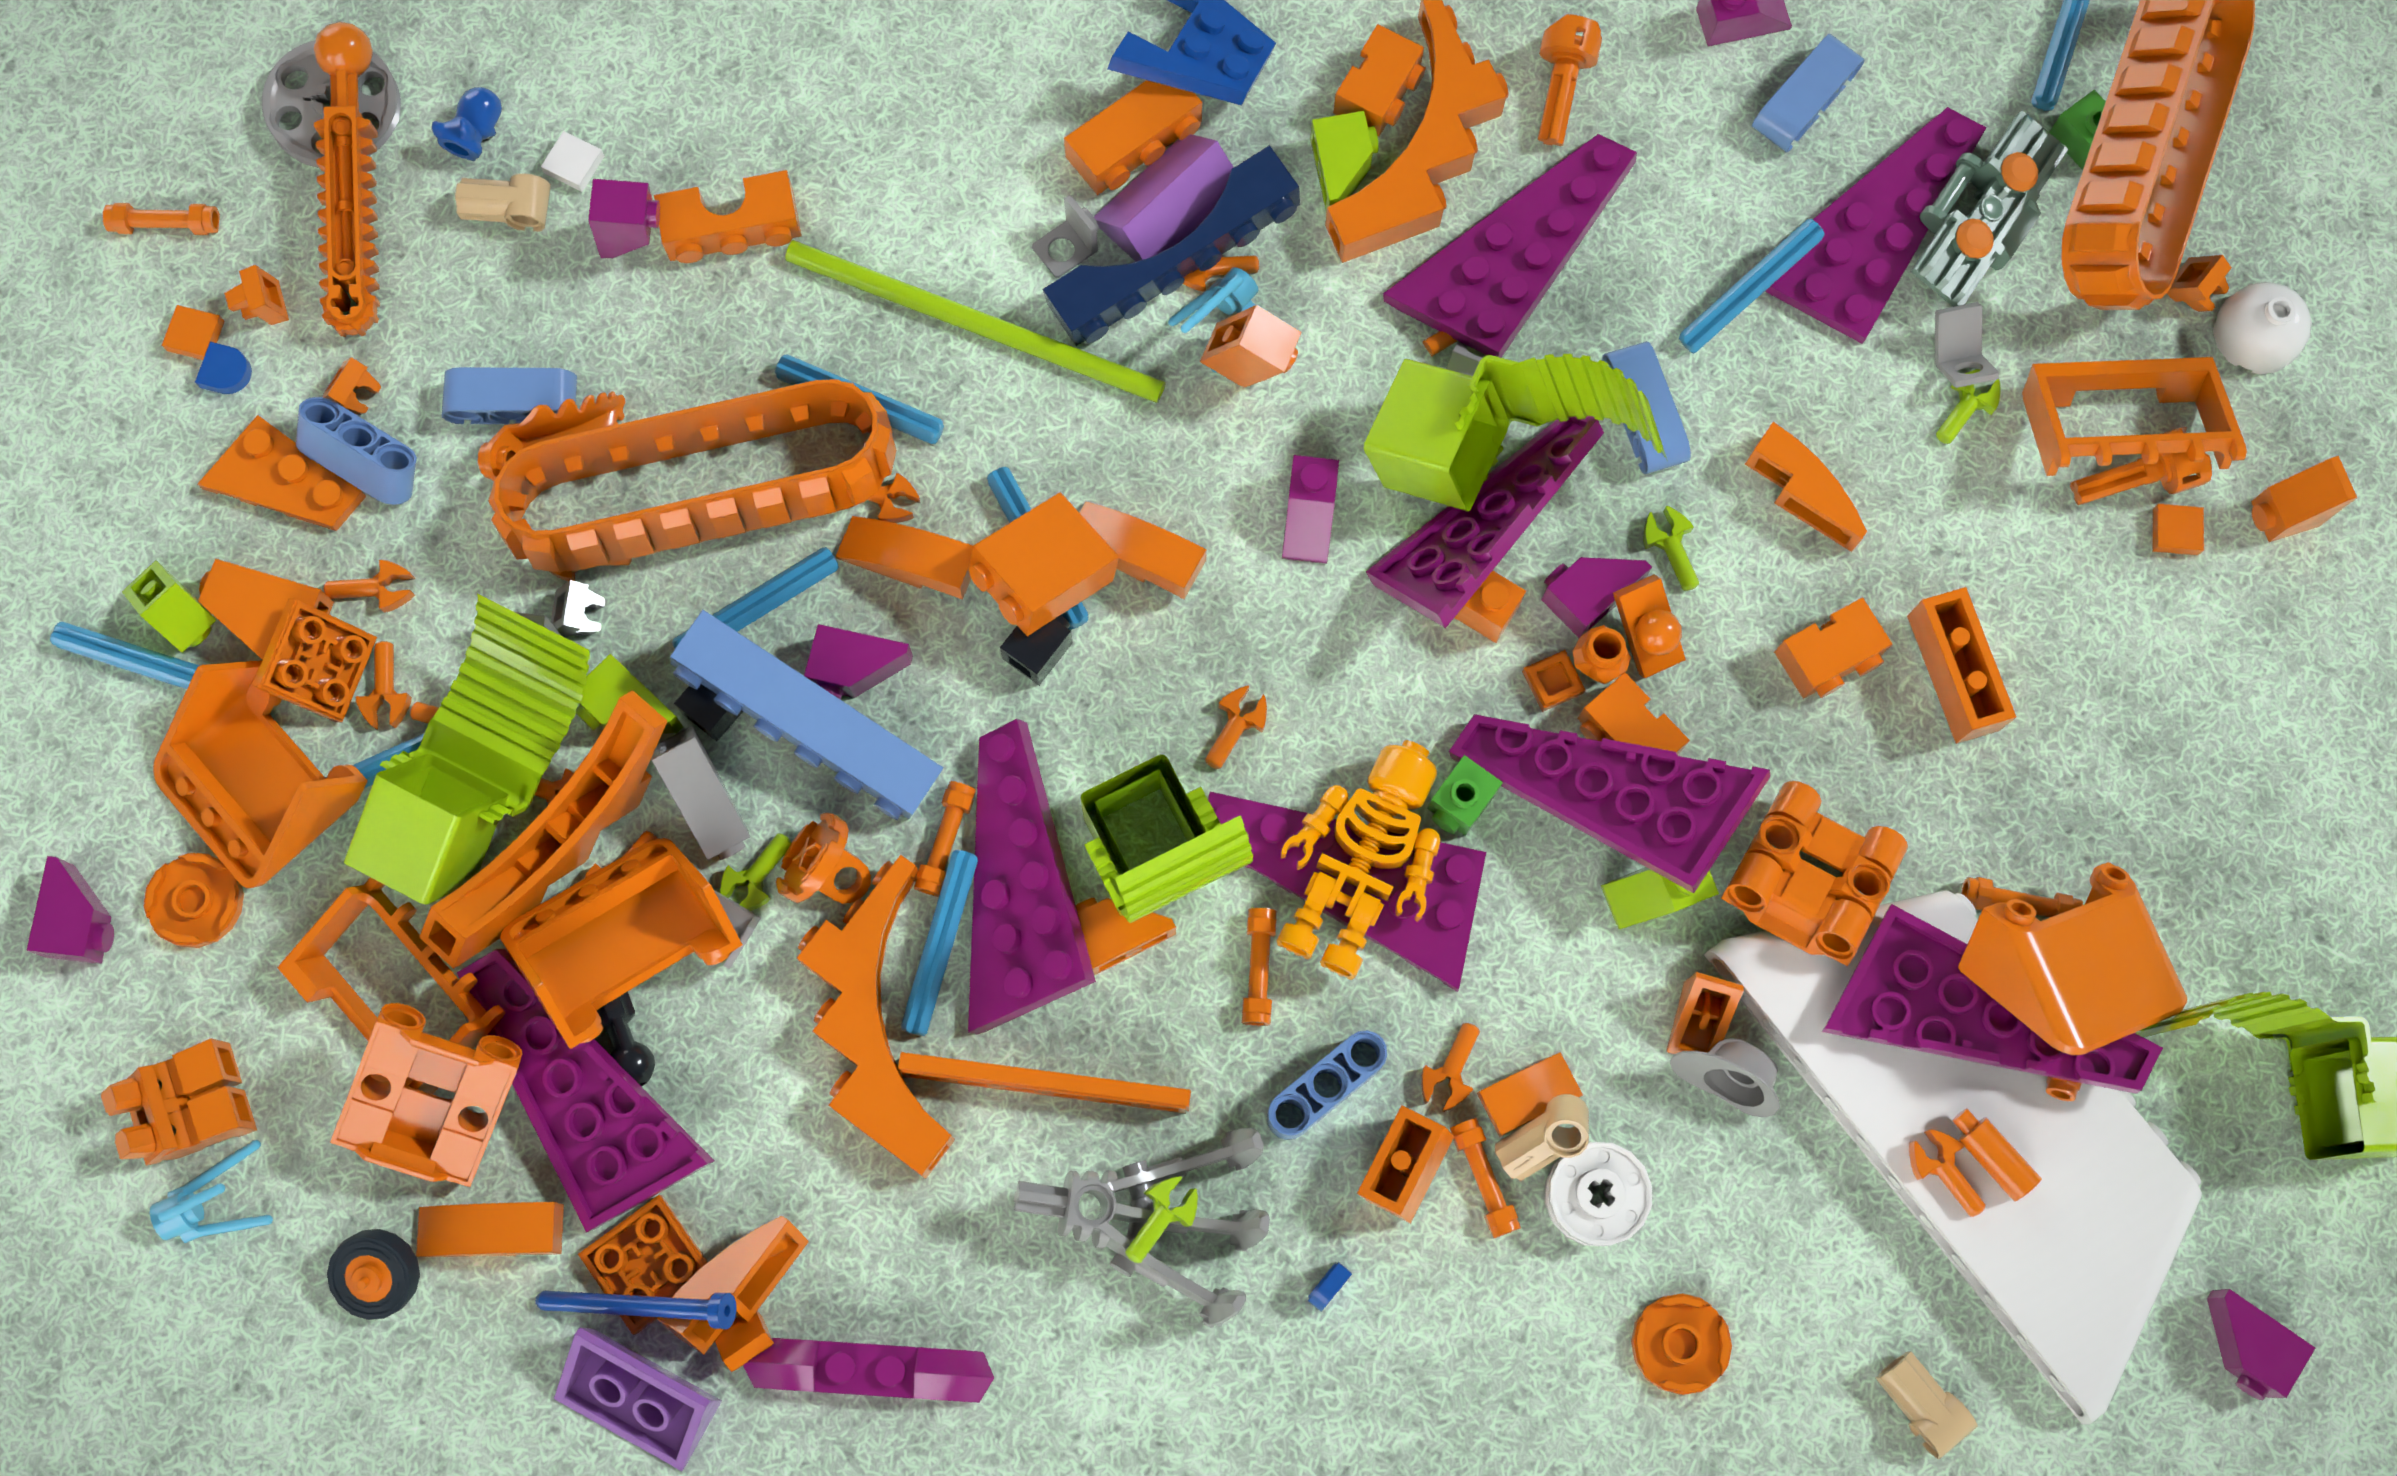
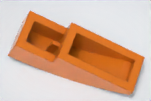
[1745,422,1867,552]
[1079,501,1207,599]
[835,516,973,600]
[416,1202,564,1257]
[656,1216,809,1355]

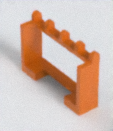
[2022,357,2247,476]
[277,877,506,1094]

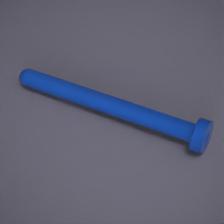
[535,1290,736,1329]

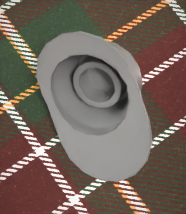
[1670,1039,1780,1117]

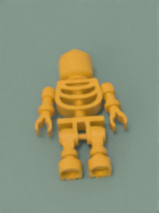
[1276,740,1440,980]

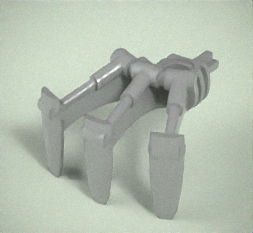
[1014,1128,1270,1328]

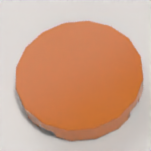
[144,853,244,948]
[1631,1293,1732,1395]

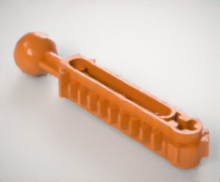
[314,21,380,337]

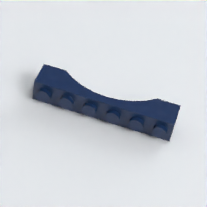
[1042,145,1300,346]

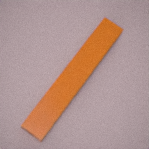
[898,1052,1191,1114]

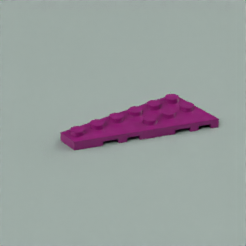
[1765,107,1987,344]
[1383,134,1637,358]
[1366,416,1604,628]
[1449,714,1770,893]
[968,719,1096,1035]
[1208,792,1487,992]
[1822,904,2163,1094]
[457,948,715,1233]

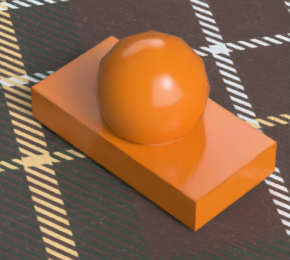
[1613,574,1686,678]

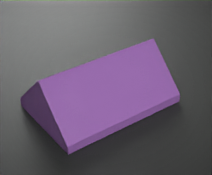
[1094,134,1234,262]
[554,1328,722,1471]

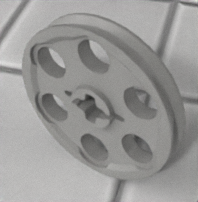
[262,40,401,168]

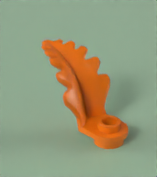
[478,391,625,481]

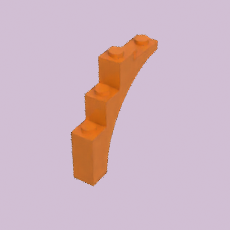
[1325,0,1509,263]
[419,690,667,969]
[797,855,955,1179]

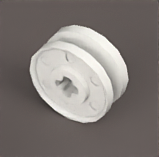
[1545,1142,1652,1246]

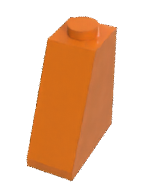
[198,558,334,660]

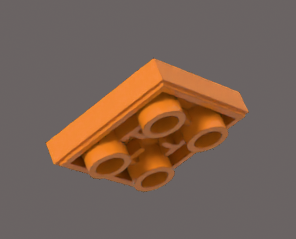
[252,599,377,723]
[578,1194,708,1335]

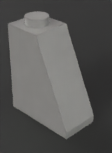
[651,725,750,860]

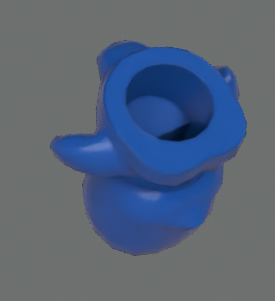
[432,87,502,161]

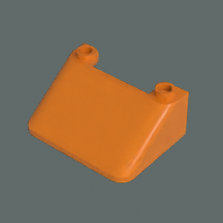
[153,660,368,888]
[500,838,743,1049]
[1958,862,2187,1055]

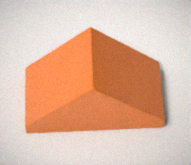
[1667,972,1744,1054]

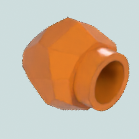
[1573,625,1631,684]

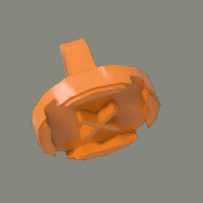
[776,812,871,904]

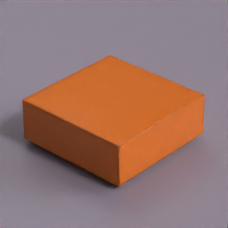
[162,305,225,360]
[2152,504,2204,555]
[1522,650,1586,712]
[715,1311,774,1372]

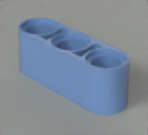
[1752,33,1865,153]
[1602,341,1691,474]
[442,367,577,424]
[296,397,417,505]
[1267,1030,1387,1140]

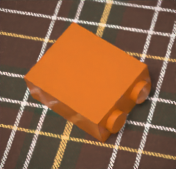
[969,492,1119,636]

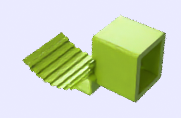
[1363,353,1668,511]
[344,593,590,905]
[1080,754,1253,923]
[2136,992,2397,1160]

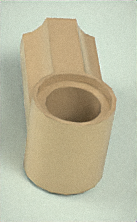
[455,174,551,232]
[1495,1094,1589,1181]
[1875,1351,1978,1459]

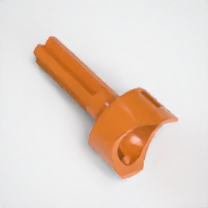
[1538,14,1602,146]
[2070,427,2212,505]

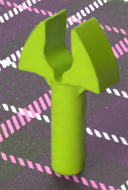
[1936,369,2001,444]
[1643,506,1699,591]
[720,833,792,911]
[1125,1176,1198,1263]

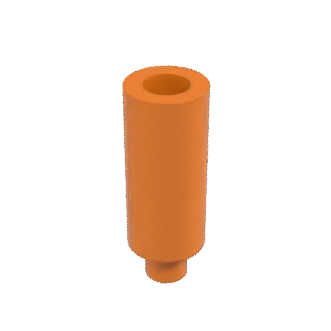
[1952,1108,2042,1202]

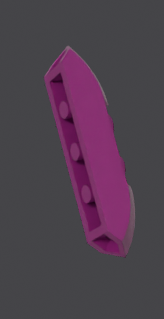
[743,1338,994,1403]

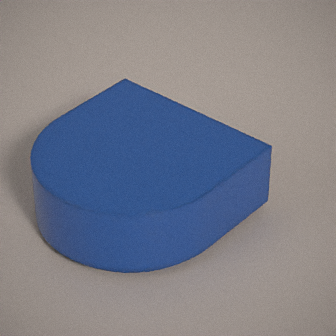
[195,342,252,394]
[1308,1262,1352,1312]

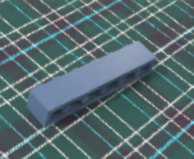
[670,610,944,820]

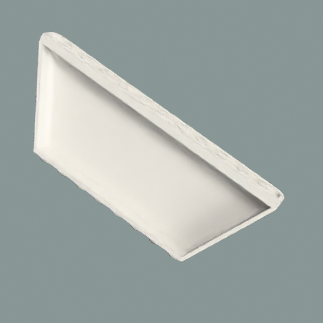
[1704,890,2202,1425]

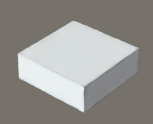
[541,131,605,192]

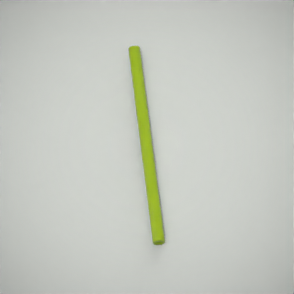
[785,240,1166,403]

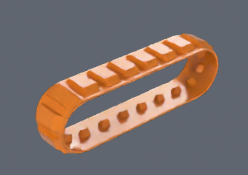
[2061,0,2255,310]
[488,379,897,573]

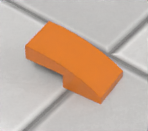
[1477,1052,1583,1137]

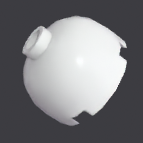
[2213,282,2312,375]

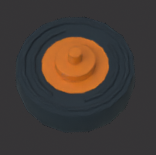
[327,1229,420,1320]

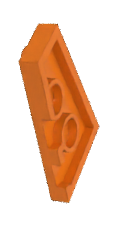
[197,415,366,531]

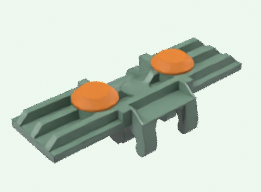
[1910,110,2068,307]

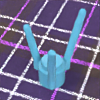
[1168,267,1259,373]
[149,1140,273,1243]

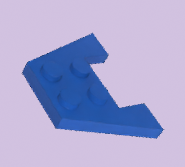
[1107,0,1276,106]

